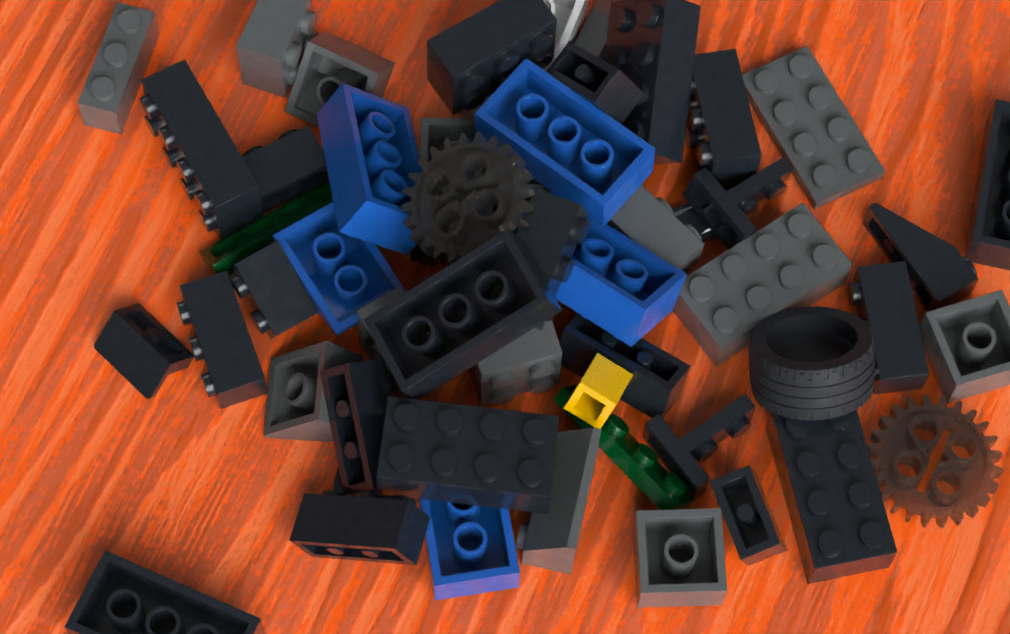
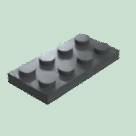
[742,46,885,210]

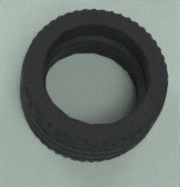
[749,306,875,421]

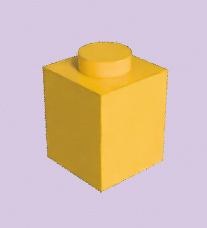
[564,353,633,429]

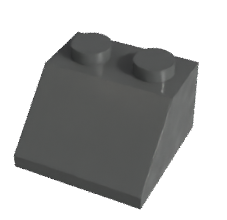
[285,31,395,127]
[263,341,363,442]

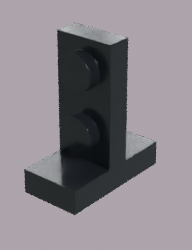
[682,157,794,250]
[642,394,755,500]

